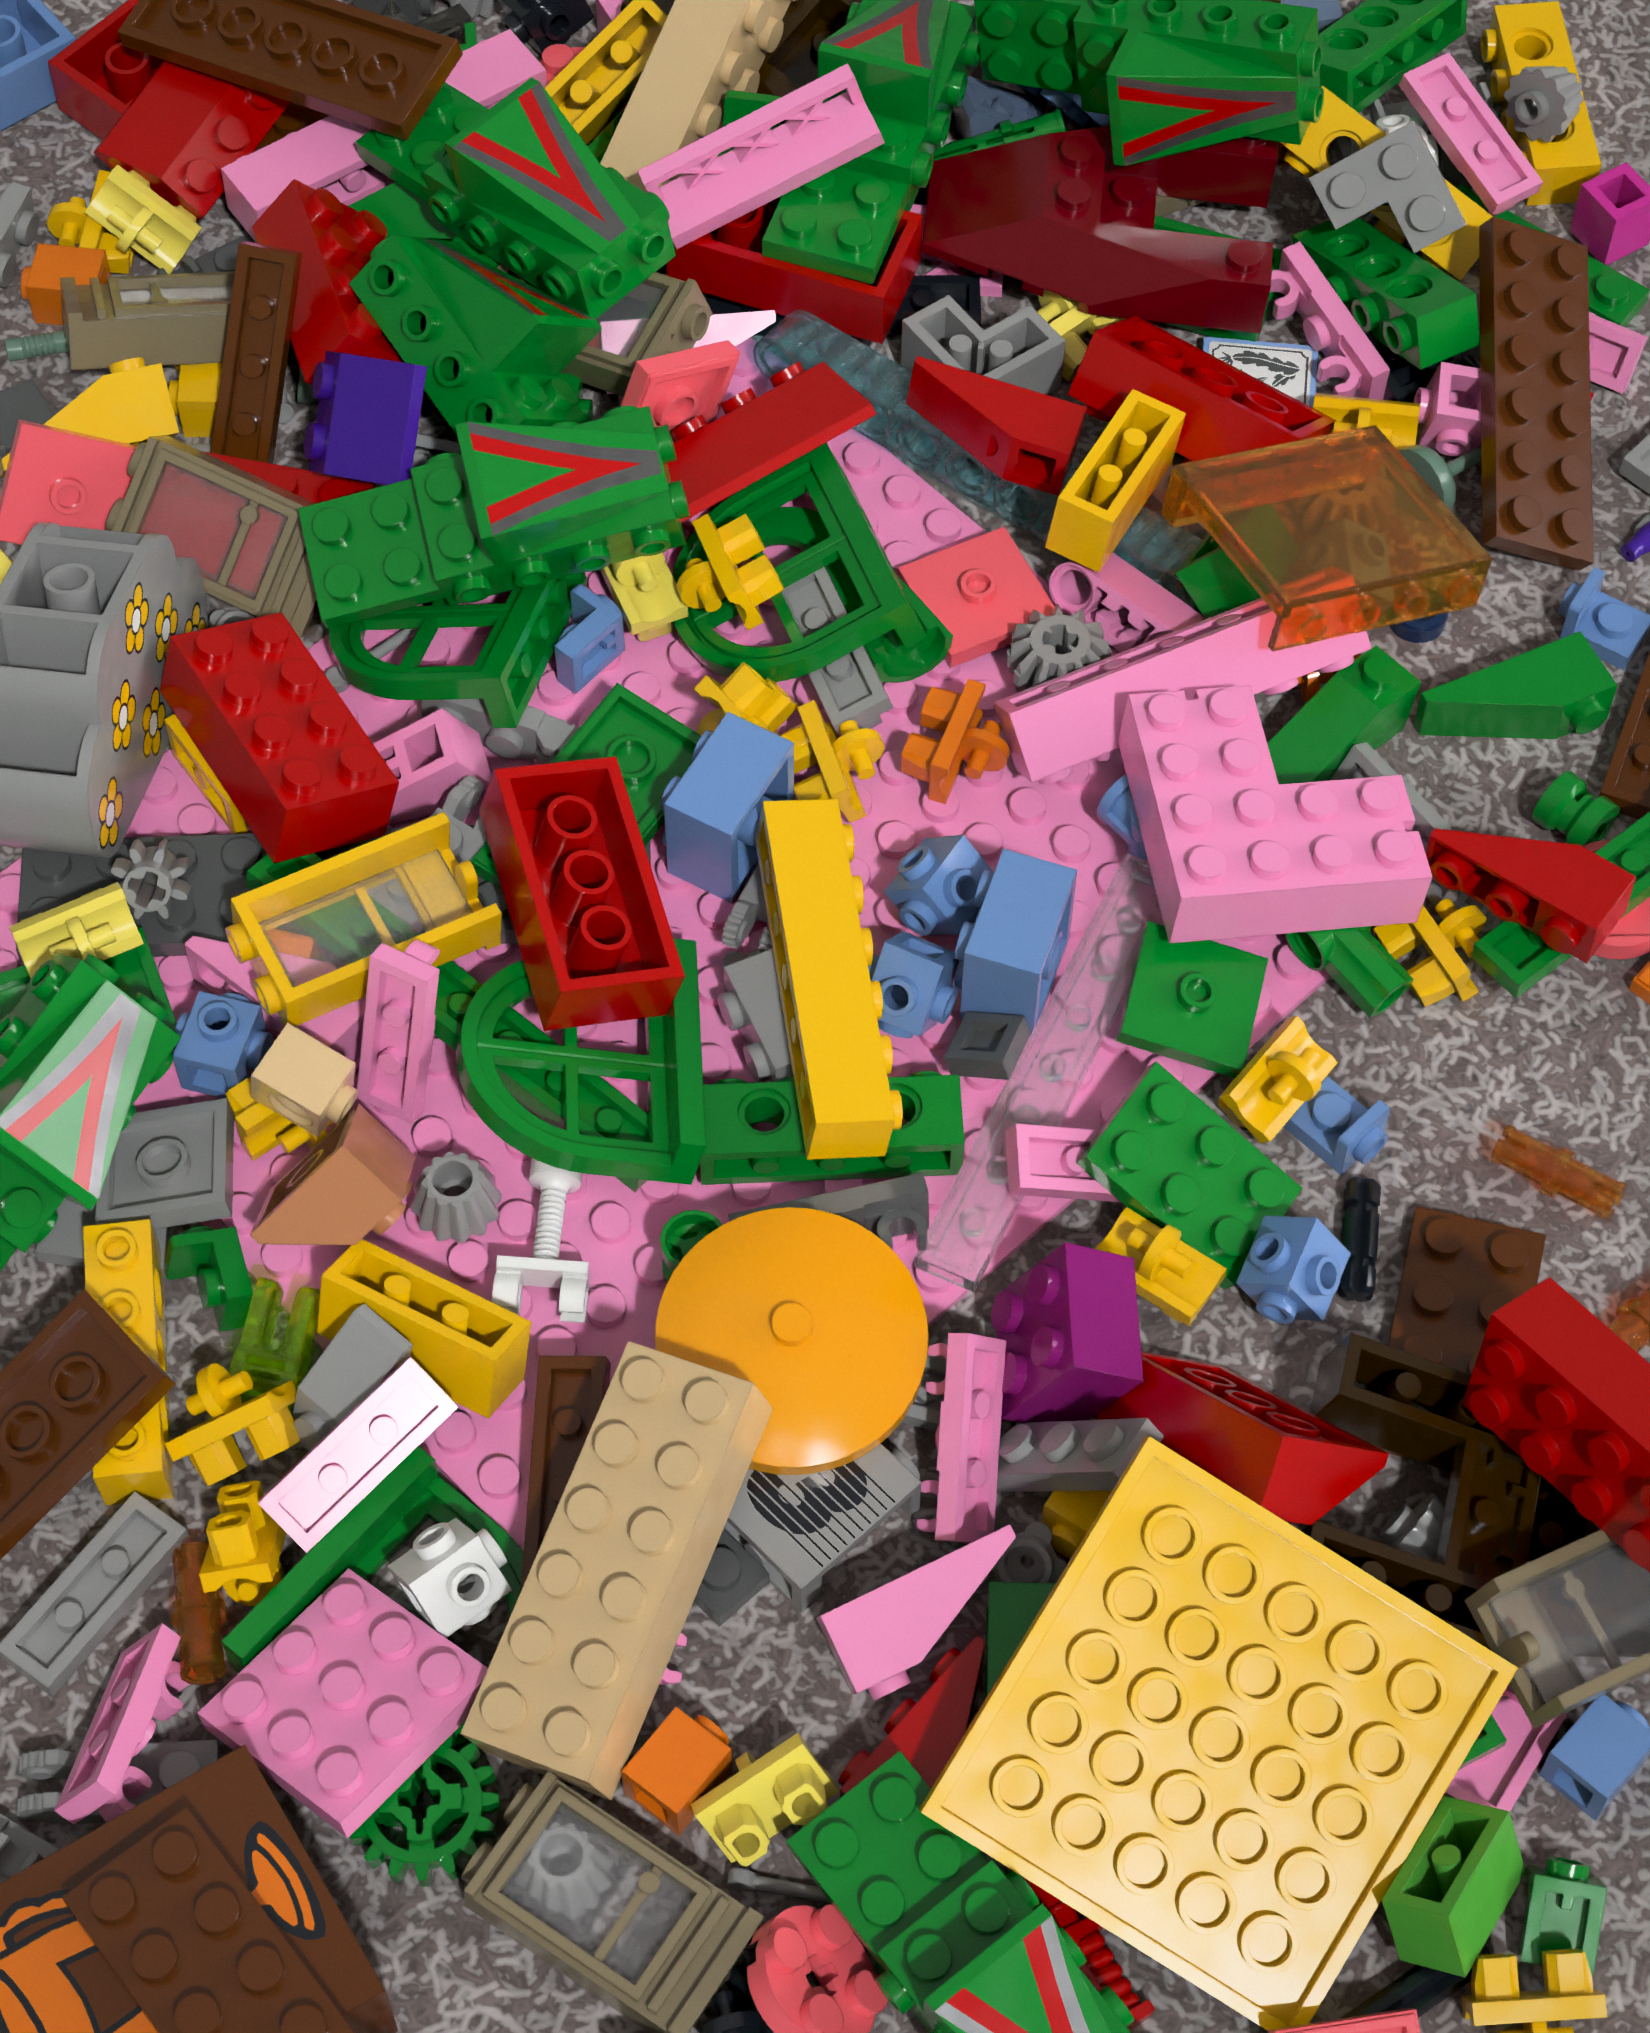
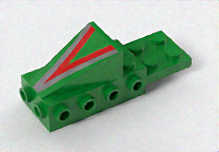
[762,0,981,284]
[974,0,1324,166]
[355,77,676,319]
[349,235,603,435]
[298,406,690,629]
[0,952,182,1271]
[786,1751,1134,2033]

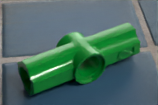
[1285,926,1414,1018]

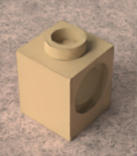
[251,1023,359,1137]

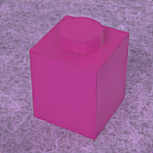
[1570,162,1650,265]

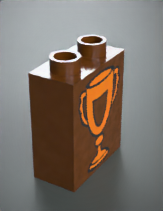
[0,1744,398,2033]

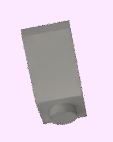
[292,1303,413,1451]

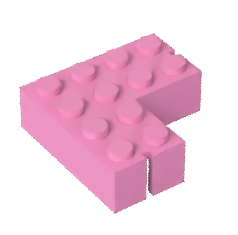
[1118,685,1433,943]

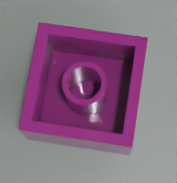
[991,1242,1144,1423]

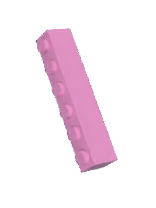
[221,29,547,243]
[994,570,1372,784]

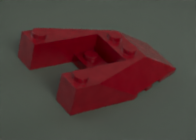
[921,126,1278,334]

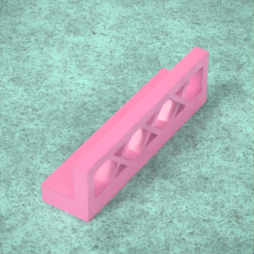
[638,63,885,249]

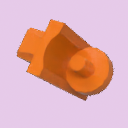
[901,679,1010,805]

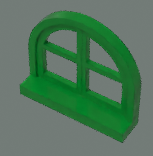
[672,442,928,682]
[329,572,588,728]
[456,938,706,1185]
[221,1446,524,1752]

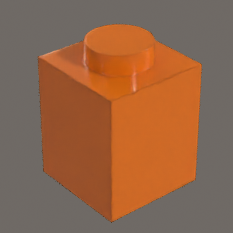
[21,243,111,325]
[621,1707,732,1836]

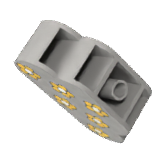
[0,522,208,858]

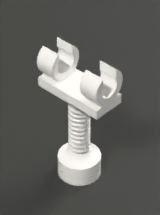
[492,1158,591,1323]

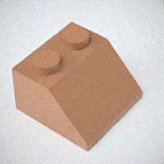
[250,1104,416,1245]

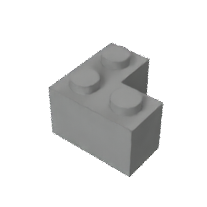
[1309,121,1467,253]
[901,295,1065,395]

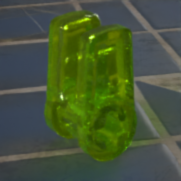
[229,1277,320,1415]

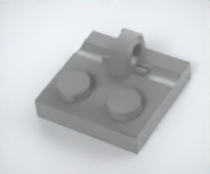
[95,1098,234,1229]

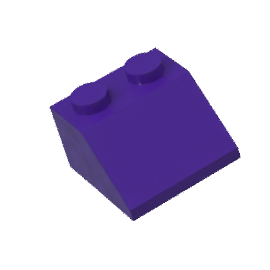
[304,351,427,485]

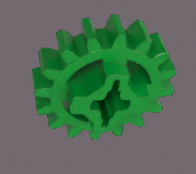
[350,1733,502,1887]

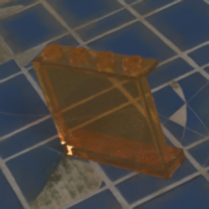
[1161,425,1493,652]

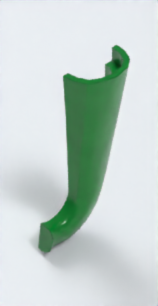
[750,507,953,683]

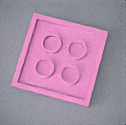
[197,1568,488,1839]

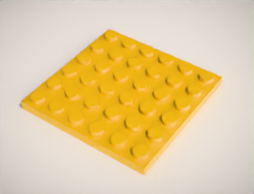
[919,1436,1518,2031]

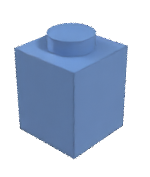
[1539,1694,1650,1821]

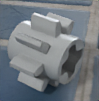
[110,838,192,919]

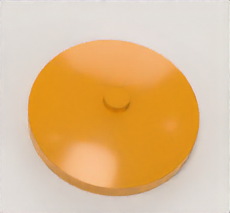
[655,1207,928,1475]

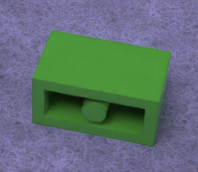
[1382,1796,1526,1978]

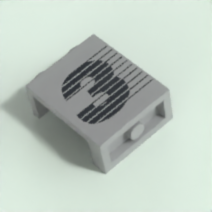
[724,1444,921,1614]

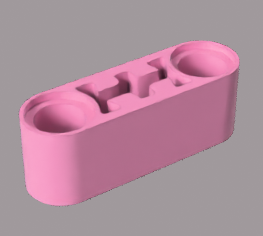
[1049,553,1205,652]

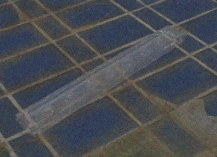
[914,853,1164,1292]

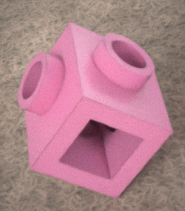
[1413,362,1481,456]

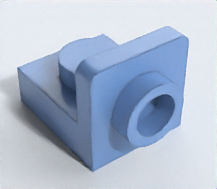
[1558,567,1650,670]
[554,584,625,694]
[1283,1077,1391,1175]

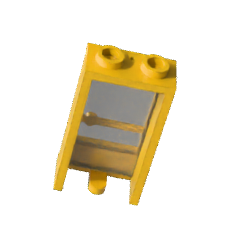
[225,812,502,1028]

